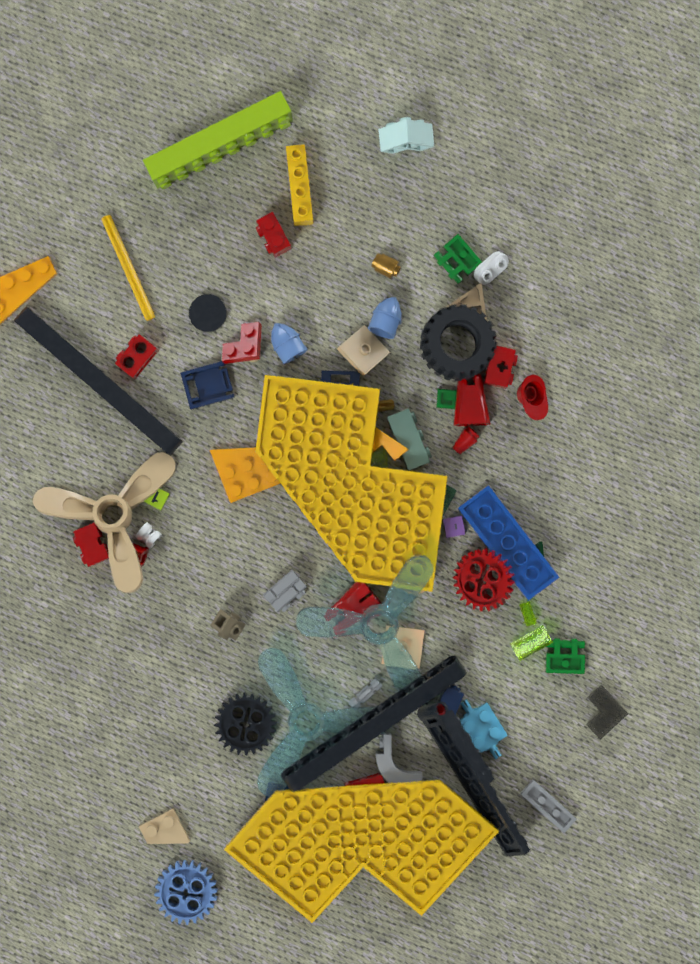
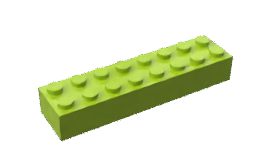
[143,91,293,189]

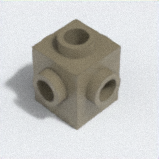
[210,609,246,641]

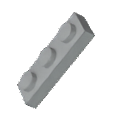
[520,779,577,833]

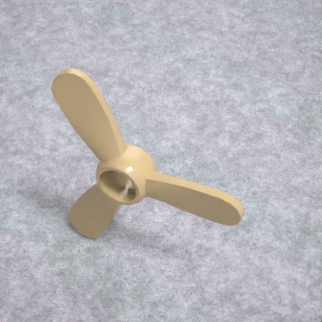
[33,452,176,593]

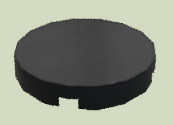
[189,294,227,332]

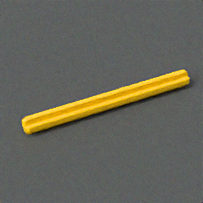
[101,215,155,321]

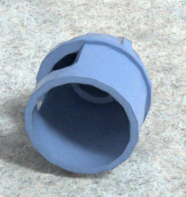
[368,297,402,339]
[271,323,308,365]

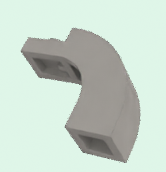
[376,732,422,783]

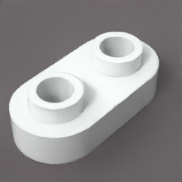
[474,251,509,285]

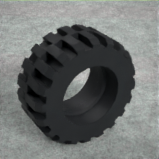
[420,304,497,381]

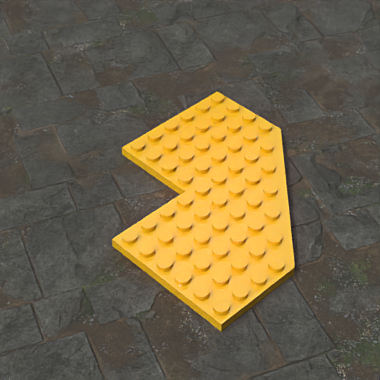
[255,375,447,592]
[224,780,499,923]

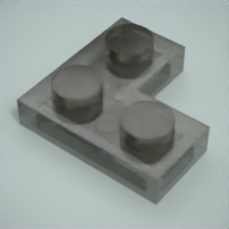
[586,685,628,740]

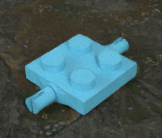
[460,699,508,759]

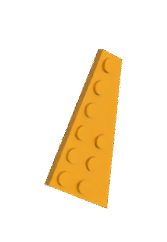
[0,256,57,325]

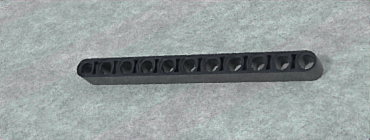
[14,306,183,456]
[281,655,466,792]

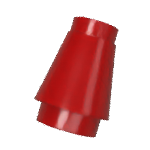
[452,426,480,455]

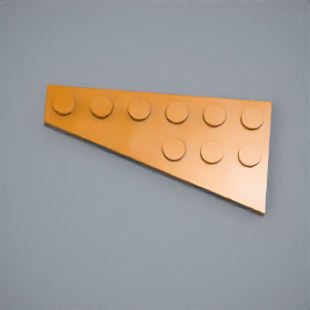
[210,447,281,503]

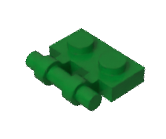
[433,234,482,284]
[545,638,585,674]

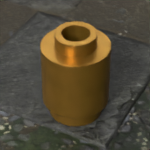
[371,253,401,279]

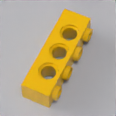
[286,144,313,226]

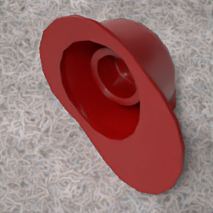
[517,374,548,421]

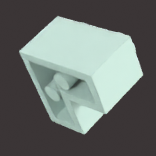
[378,117,434,154]

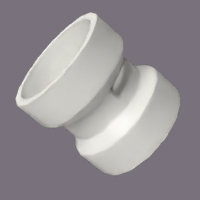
[135,522,162,549]

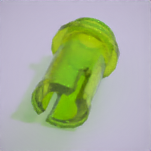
[519,601,538,627]

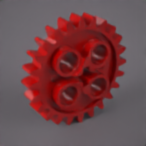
[453,548,515,612]

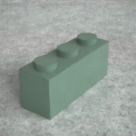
[387,408,432,471]

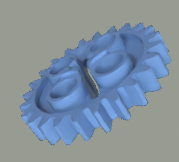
[154,860,218,925]

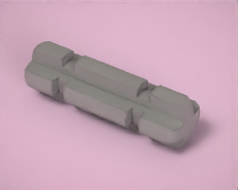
[349,678,382,710]

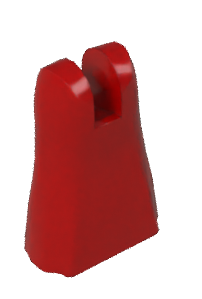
[453,373,491,426]
[325,582,384,632]

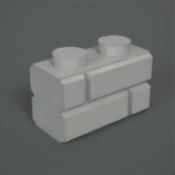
[263,569,307,612]

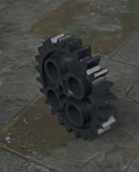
[214,692,277,756]

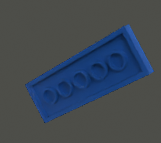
[458,485,559,601]

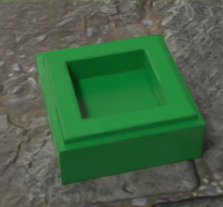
[436,389,457,409]

